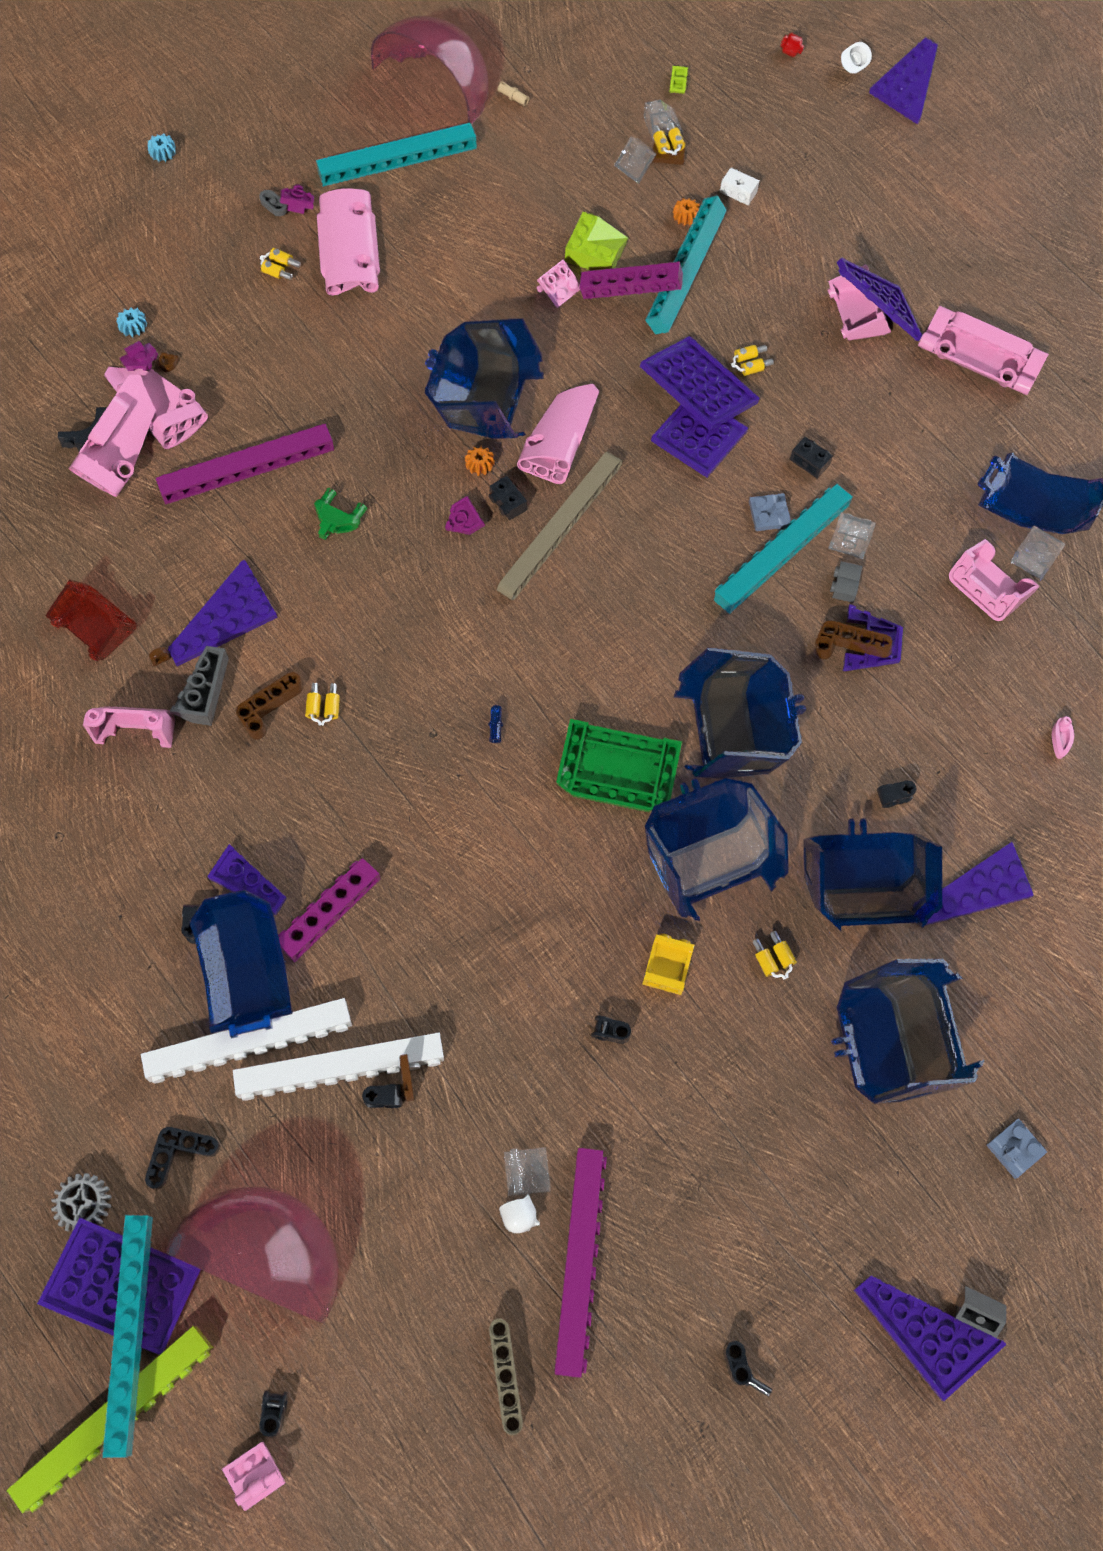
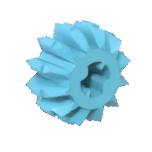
[147,134,176,162]
[116,307,147,337]

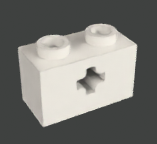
[720,168,759,205]

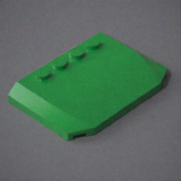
[556,719,682,812]

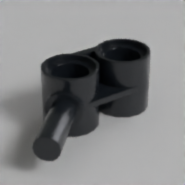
[723,1341,772,1397]

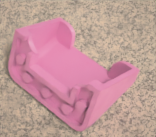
[828,264,891,340]
[949,539,1039,621]
[83,706,175,748]

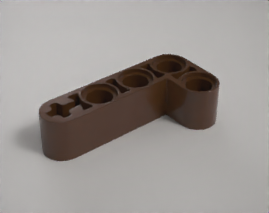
[815,620,892,659]
[236,672,303,740]

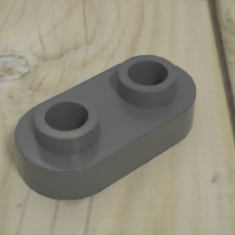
[259,190,288,216]

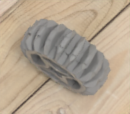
[51,1173,112,1232]

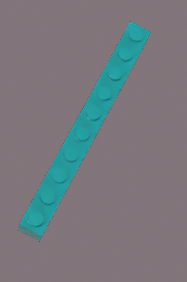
[316,123,477,186]
[645,195,727,334]
[714,484,853,614]
[102,1215,153,1458]

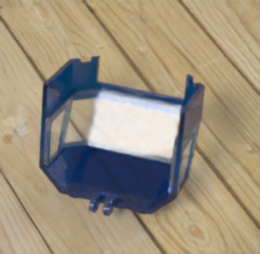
[644,778,789,921]

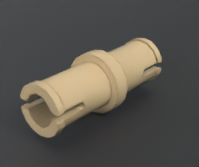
[498,81,529,106]

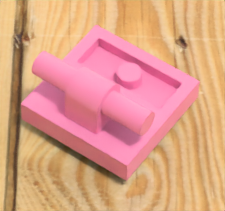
[537,260,580,308]
[222,1441,286,1511]

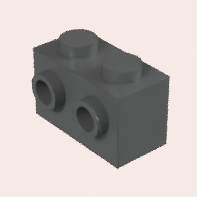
[955,1286,1006,1338]

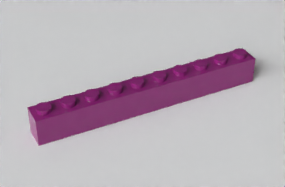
[156,424,334,505]
[554,1148,607,1378]

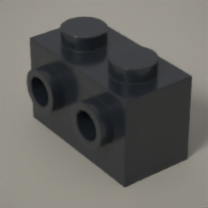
[790,437,833,479]
[488,476,527,521]

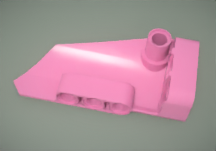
[104,367,208,449]
[69,375,156,497]
[517,384,599,484]

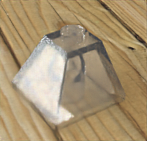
[644,100,683,141]
[614,136,656,184]

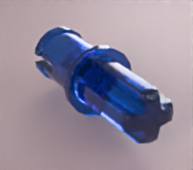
[488,705,503,743]

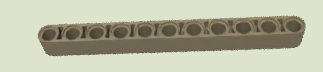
[497,452,622,600]

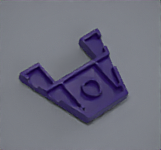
[843,604,903,671]

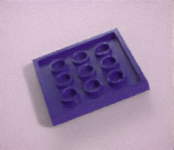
[651,405,748,478]

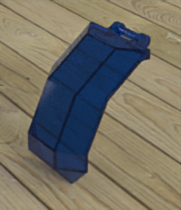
[977,453,1103,534]
[189,890,293,1039]

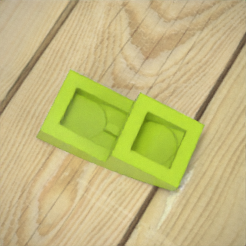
[670,66,688,94]

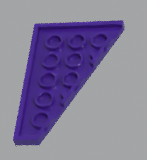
[869,37,938,124]
[837,258,923,341]
[168,560,277,666]

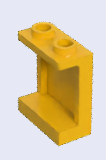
[642,934,695,995]

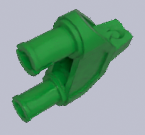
[314,488,367,540]

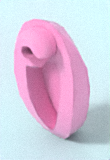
[1052,716,1074,759]

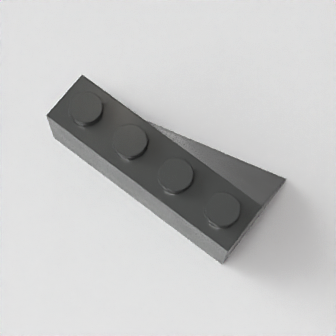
[170,646,229,726]

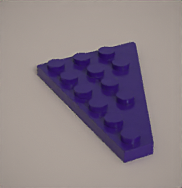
[854,1276,1006,1401]

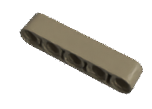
[489,1319,523,1435]

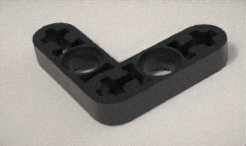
[145,1127,220,1190]

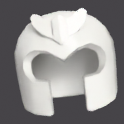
[499,1194,540,1234]

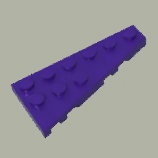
[915,842,1034,926]

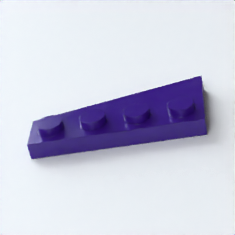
[208,844,286,915]

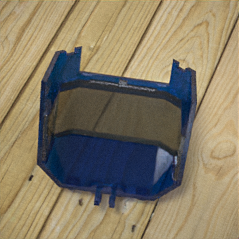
[424,318,544,439]
[673,647,806,779]
[803,818,943,931]
[831,959,985,1104]

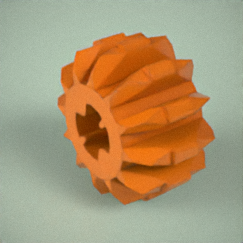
[673,198,700,226]
[465,446,495,476]

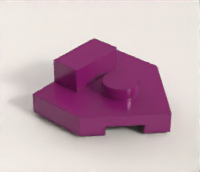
[280,185,314,214]
[119,341,158,371]
[445,496,485,535]

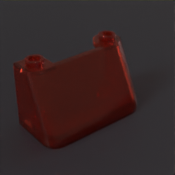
[45,579,138,661]

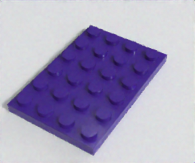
[640,336,760,430]
[37,1218,201,1355]

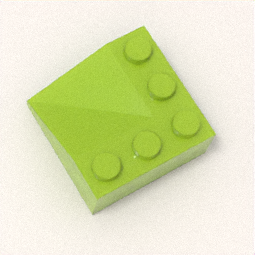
[565,212,628,271]

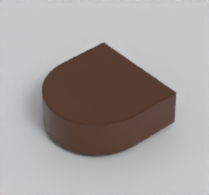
[158,352,179,372]
[149,647,170,666]

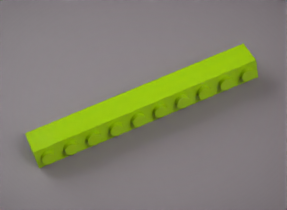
[6,1326,213,1513]

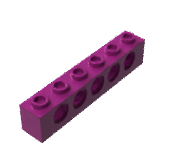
[579,262,683,299]
[275,858,381,963]

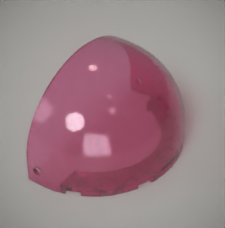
[371,16,489,124]
[164,1186,339,1324]

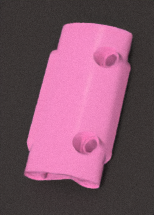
[317,189,380,296]
[918,306,1049,395]

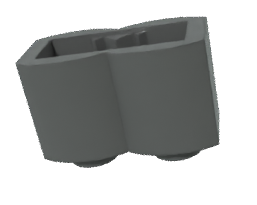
[830,561,862,603]

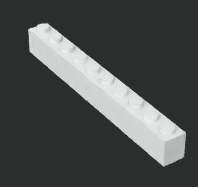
[141,998,352,1083]
[233,1033,444,1101]

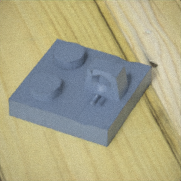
[749,493,791,531]
[986,1118,1047,1179]

